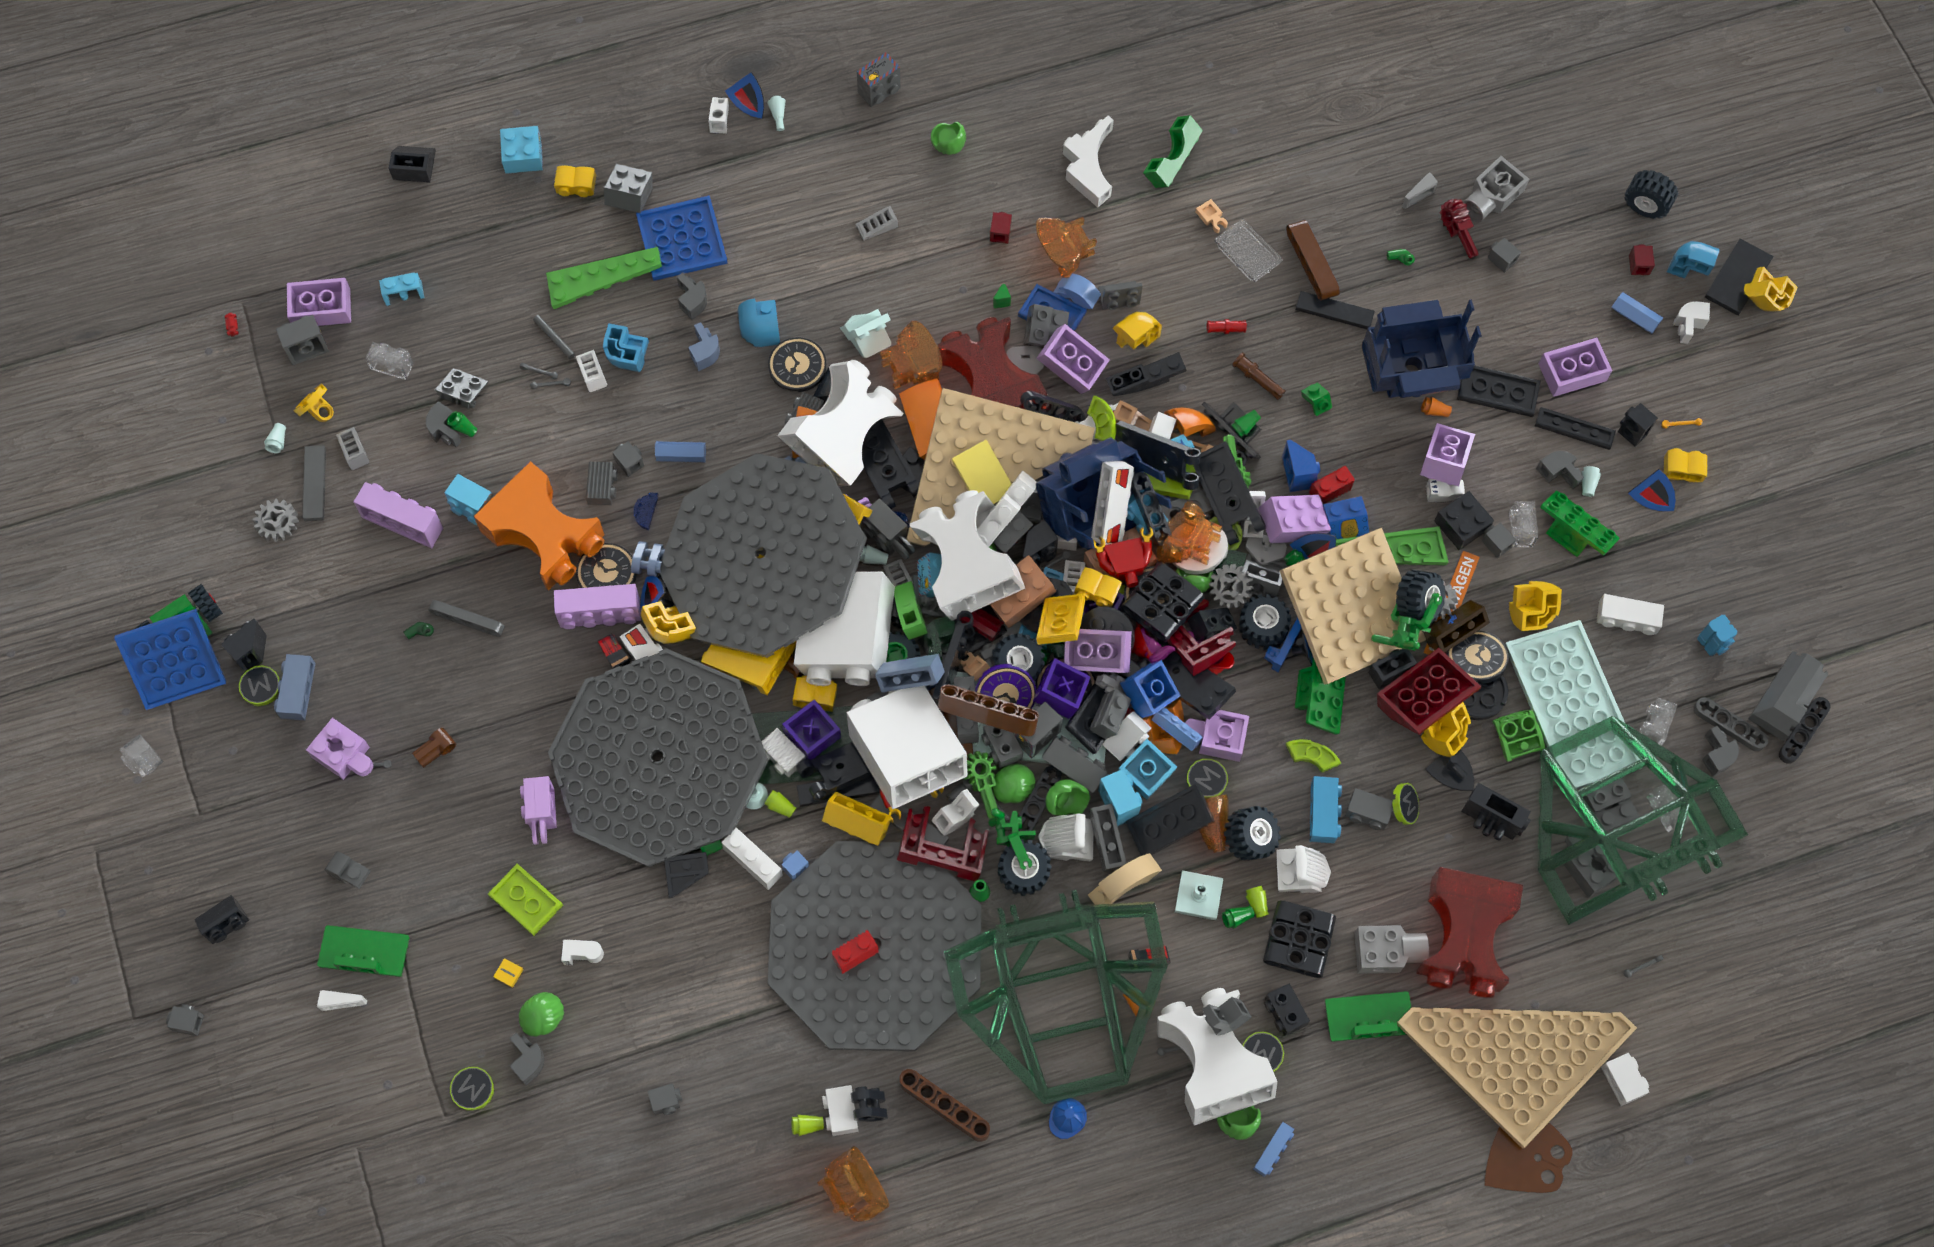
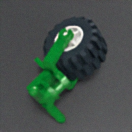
[1371,570,1446,651]
[988,808,1051,896]

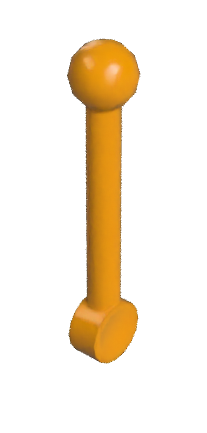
[1661,418,1703,429]

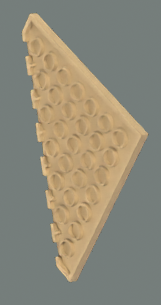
[906,388,1095,547]
[1397,1007,1637,1149]

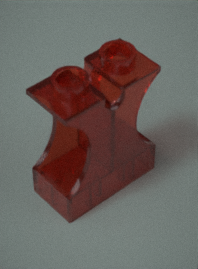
[938,317,1047,410]
[1416,867,1523,998]

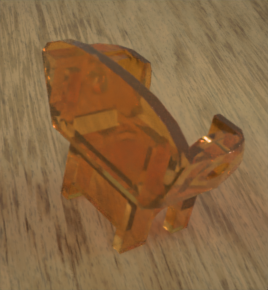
[1036,217,1097,277]
[880,321,942,389]
[1156,501,1222,565]
[817,1146,889,1222]

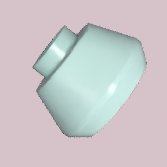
[746,783,768,809]

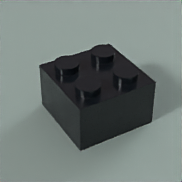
[1434,491,1494,550]

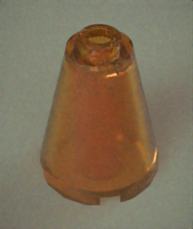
[1199,794,1229,853]

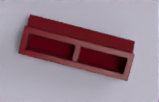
[956,608,1004,642]

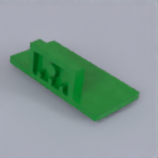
[1540,491,1620,557]
[1295,657,1346,735]
[317,925,410,977]
[1325,991,1411,1042]

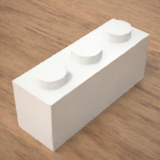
[1597,594,1664,635]
[722,828,783,890]

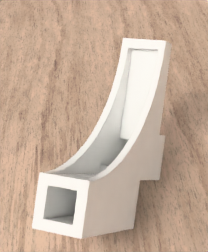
[1063,116,1114,207]
[977,471,1037,547]

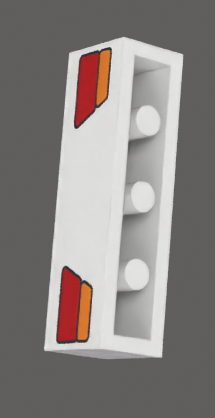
[1091,461,1134,545]
[620,624,663,661]

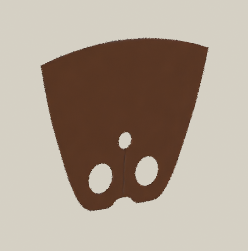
[1485,1122,1573,1193]

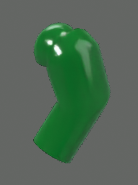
[1387,249,1415,266]

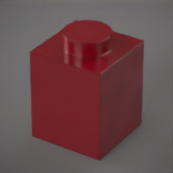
[990,212,1012,244]
[1629,244,1655,275]

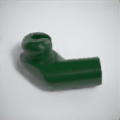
[403,622,434,640]

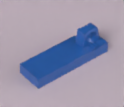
[1264,617,1302,672]

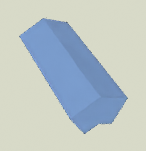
[1611,292,1663,334]
[655,441,706,462]

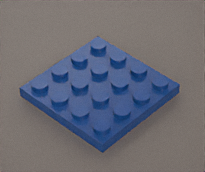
[636,196,728,281]
[114,609,226,710]

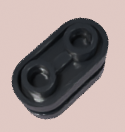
[851,1086,888,1122]

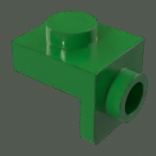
[1301,382,1332,416]

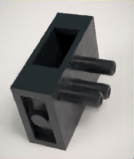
[1461,783,1531,841]

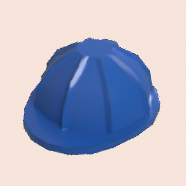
[1049,1098,1087,1139]

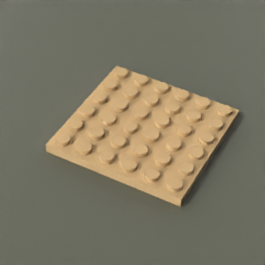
[1280,528,1426,685]

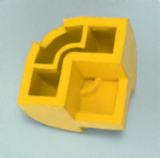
[1744,267,1798,312]
[1113,312,1162,350]
[1509,581,1562,631]
[641,601,696,644]
[1421,702,1471,757]

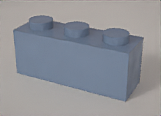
[274,654,316,720]
[875,654,945,692]

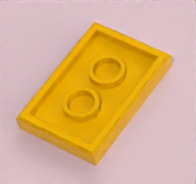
[1036,594,1086,645]

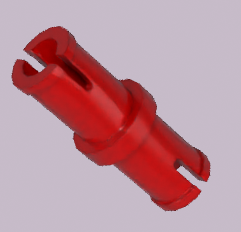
[1206,319,1247,334]

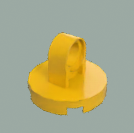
[294,383,334,422]

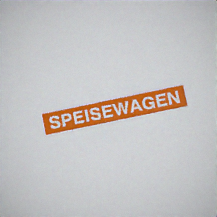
[1423,551,1480,655]

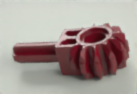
[1439,199,1479,259]

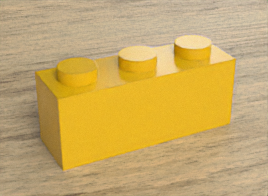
[822,792,892,846]

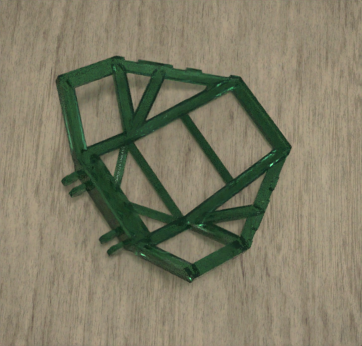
[1538,716,1748,925]
[944,890,1168,1104]

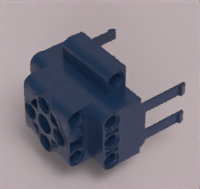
[1362,299,1482,398]
[1036,437,1172,550]

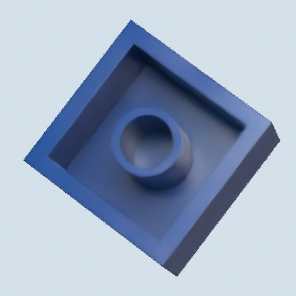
[1120,660,1181,718]

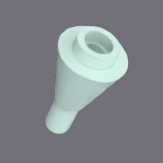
[767,96,786,131]

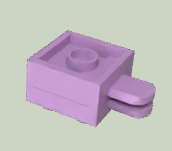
[1185,710,1249,762]
[306,718,373,780]
[520,776,557,845]

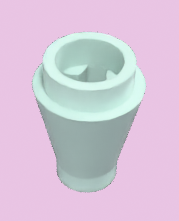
[264,423,286,454]
[1582,466,1601,497]
[860,545,888,565]

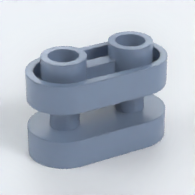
[631,541,665,577]

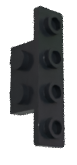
[1202,402,1262,460]

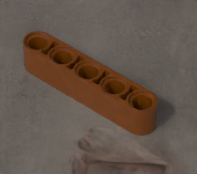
[1286,220,1340,301]
[938,684,1039,737]
[900,1069,990,1142]

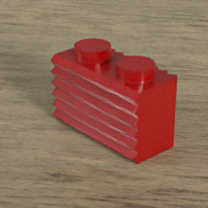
[1309,466,1355,505]
[832,930,879,974]

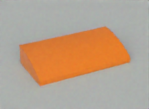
[899,379,942,460]

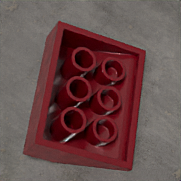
[1377,648,1481,735]

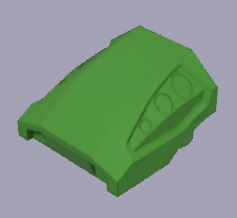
[1492,710,1546,761]

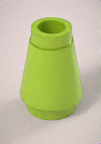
[764,790,796,818]
[1245,886,1269,918]
[791,1114,824,1136]

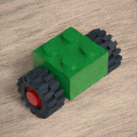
[134,584,223,636]

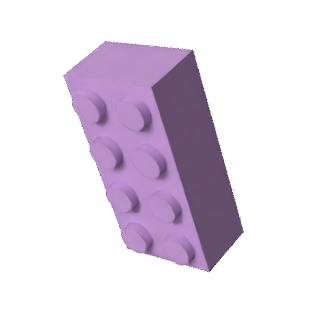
[354,482,443,548]
[554,584,641,629]

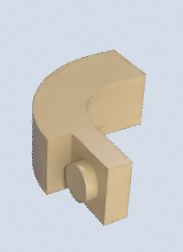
[1088,853,1162,912]

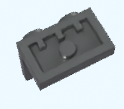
[1098,281,1143,310]

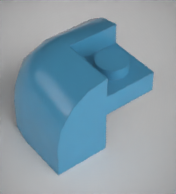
[1667,241,1719,279]
[737,298,780,347]
[603,323,649,372]

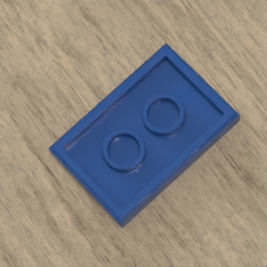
[1018,284,1087,331]

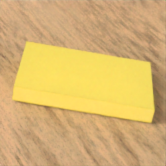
[951,440,1011,504]

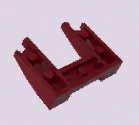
[1167,599,1236,676]
[897,806,989,881]

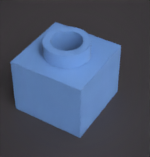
[782,850,809,880]

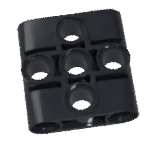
[1121,562,1204,642]
[1263,900,1336,978]

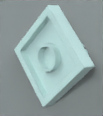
[1175,870,1223,920]

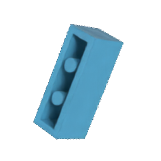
[1309,776,1342,843]

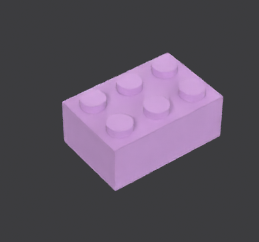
[287,278,351,326]
[1036,324,1110,394]
[1538,338,1612,397]
[1420,423,1475,487]
[1259,495,1331,543]
[1064,629,1132,673]

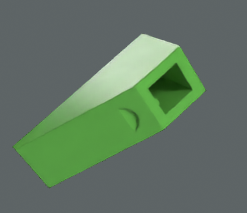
[894,581,928,640]

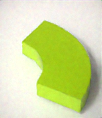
[1087,395,1116,441]
[1285,739,1341,773]

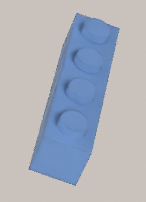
[1152,707,1203,751]
[1253,1122,1294,1177]

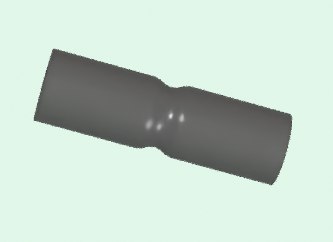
[946,769,981,803]

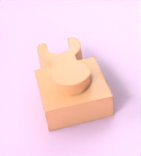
[1196,199,1228,233]
[960,652,990,681]

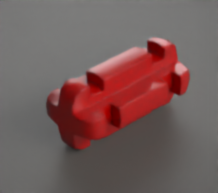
[225,313,239,337]

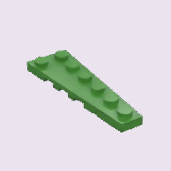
[546,247,662,309]
[1336,526,1448,566]

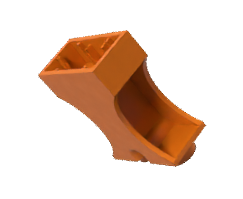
[474,461,605,590]

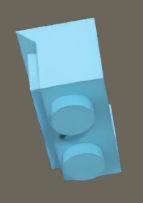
[379,272,424,306]

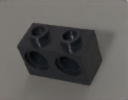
[1618,403,1658,447]

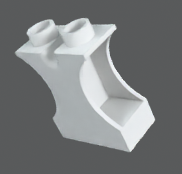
[778,360,904,487]
[910,490,1026,621]
[1157,988,1277,1125]

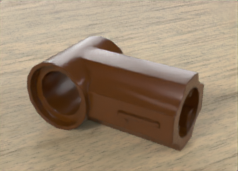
[412,728,456,768]

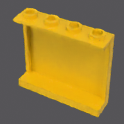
[701,641,797,695]

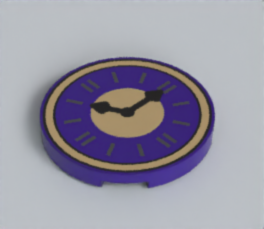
[975,664,1036,709]

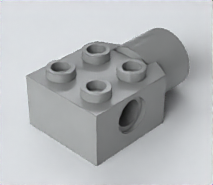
[1463,156,1529,221]
[1354,925,1429,974]

